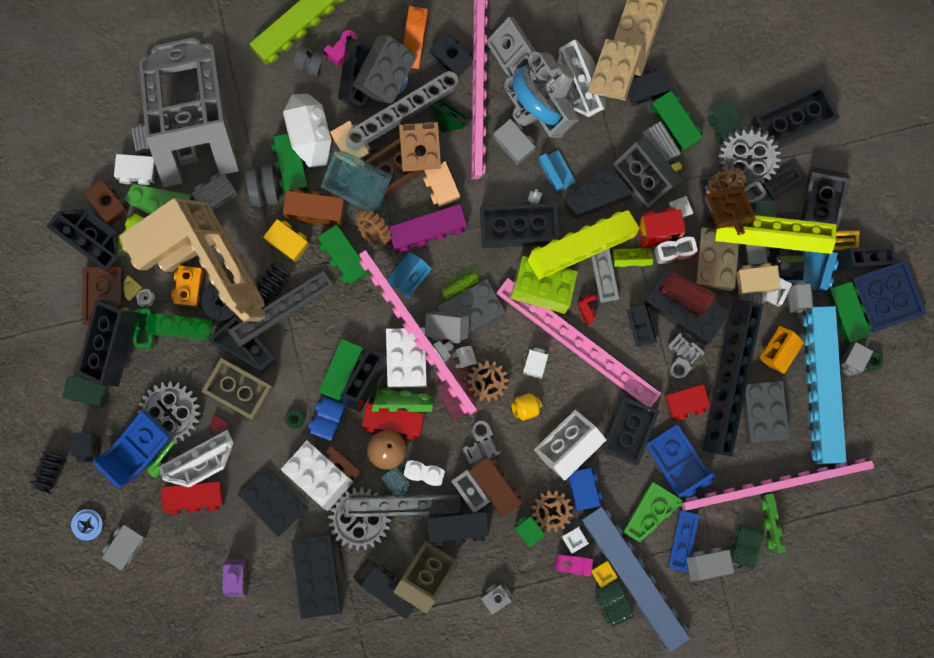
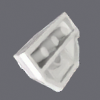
[557,40,606,117]
[283,94,332,167]
[159,430,234,487]

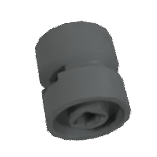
[293,45,327,78]

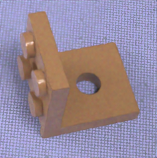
[399,122,441,171]

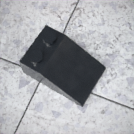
[801,167,850,231]

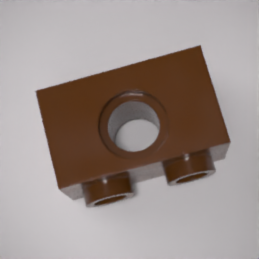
[84,179,128,226]

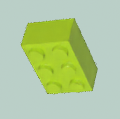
[510,256,578,314]

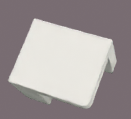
[766,278,792,307]

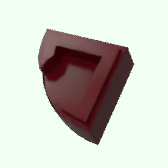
[211,415,231,436]

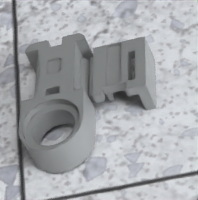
[668,333,704,379]
[462,421,500,465]

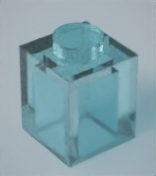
[381,467,411,495]

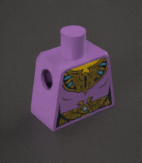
[223,559,247,597]

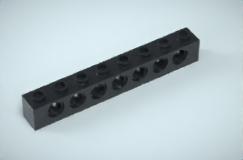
[703,299,763,457]

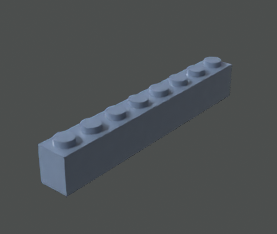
[581,507,690,652]

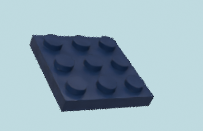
[851,260,927,333]

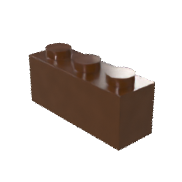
[467,455,522,518]

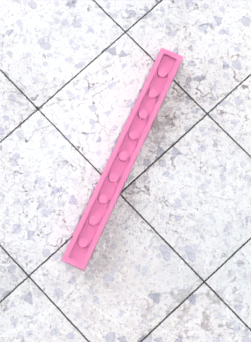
[471,0,488,179]
[358,250,477,416]
[496,278,661,407]
[681,458,874,511]

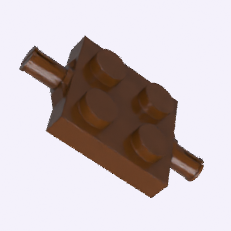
[705,180,756,235]

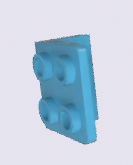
[788,251,839,293]

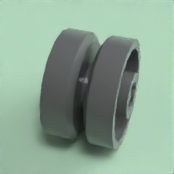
[245,163,279,209]

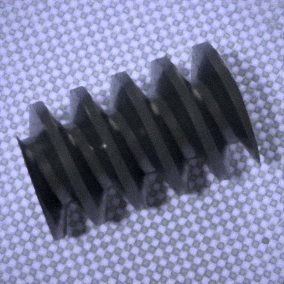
[256,263,292,306]
[30,451,67,494]

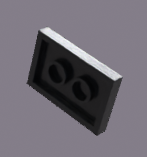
[238,468,307,537]

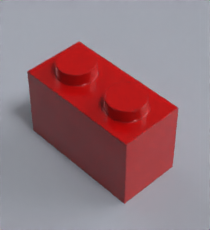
[664,384,710,421]

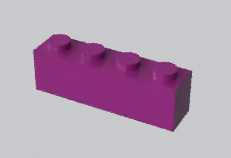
[387,204,467,253]

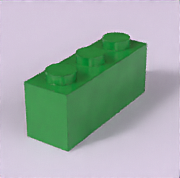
[650,91,703,154]
[271,134,309,193]
[318,224,370,286]
[826,282,872,345]
[147,313,212,341]
[318,339,365,402]

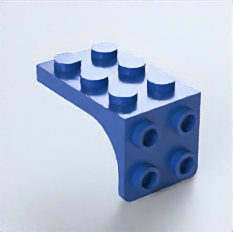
[92,410,172,488]
[646,424,716,498]

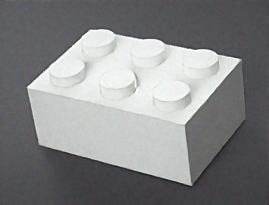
[386,328,427,389]
[534,410,606,481]
[281,441,353,511]

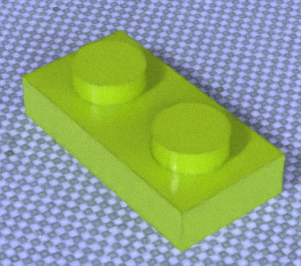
[613,248,653,267]

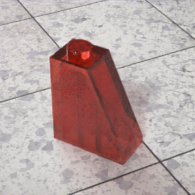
[661,273,717,316]

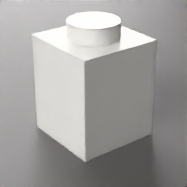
[523,348,548,379]

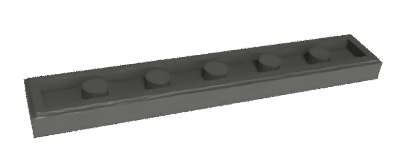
[228,270,334,347]
[344,493,461,517]

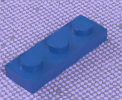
[667,510,700,572]

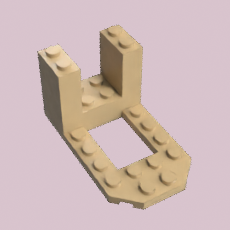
[119,198,266,321]

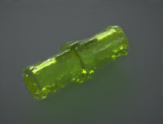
[441,271,479,301]

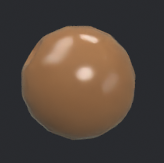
[367,430,407,470]

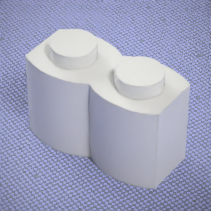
[654,237,698,264]
[404,461,445,486]

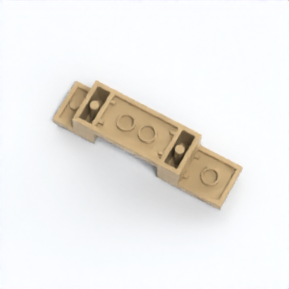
[588,0,667,101]

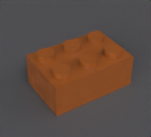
[283,189,346,228]

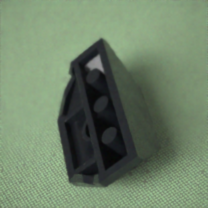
[46,209,119,272]

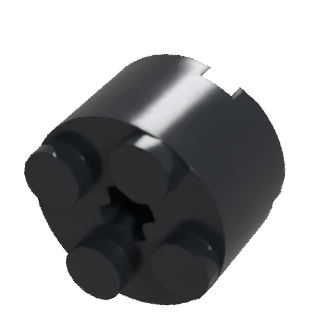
[201,284,237,323]

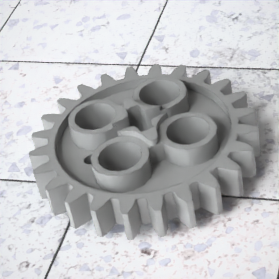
[719,126,782,186]
[137,382,202,444]
[328,487,392,551]

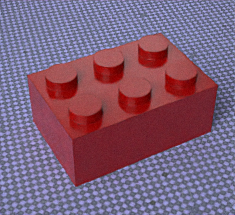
[638,207,686,248]

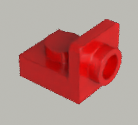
[577,294,597,326]

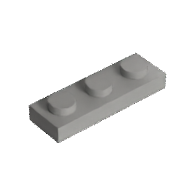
[591,249,619,303]

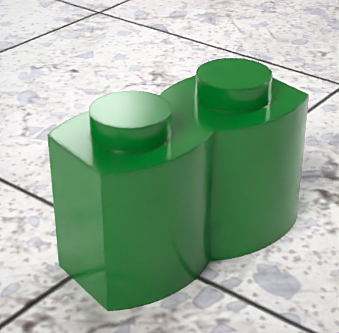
[133,309,156,350]

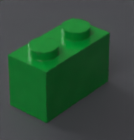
[514,516,545,548]

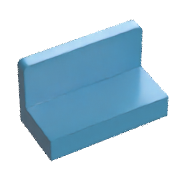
[538,150,576,193]
[387,252,432,298]

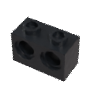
[626,305,657,347]

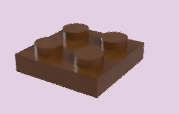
[326,446,362,479]

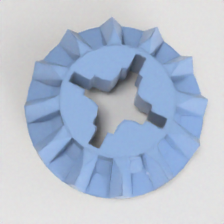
[71,509,103,541]

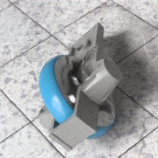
[487,17,579,138]

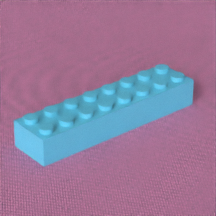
[802,306,846,465]

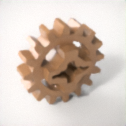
[705,167,747,194]
[354,209,391,247]
[467,361,509,403]
[531,491,573,532]

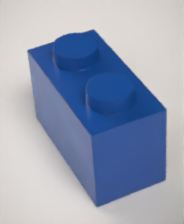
[568,468,602,511]

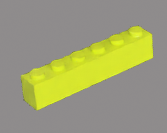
[527,210,640,280]
[715,215,837,254]

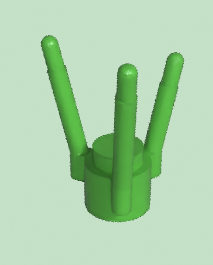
[145,440,175,478]

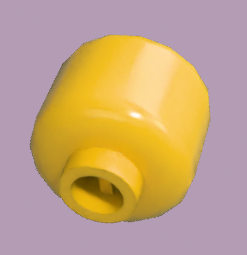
[512,393,542,421]

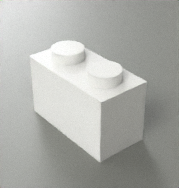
[114,154,157,186]

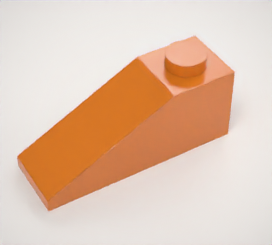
[403,6,428,70]

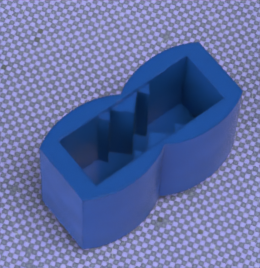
[308,397,346,442]

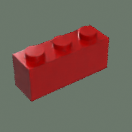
[362,403,424,440]
[161,482,224,515]

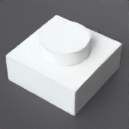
[668,196,693,218]
[562,527,588,554]

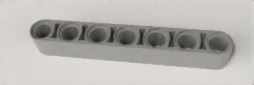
[346,71,458,150]

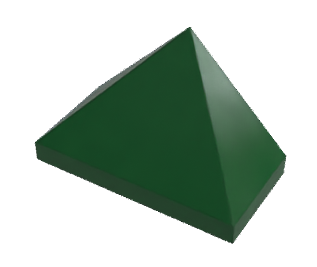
[432,98,473,133]

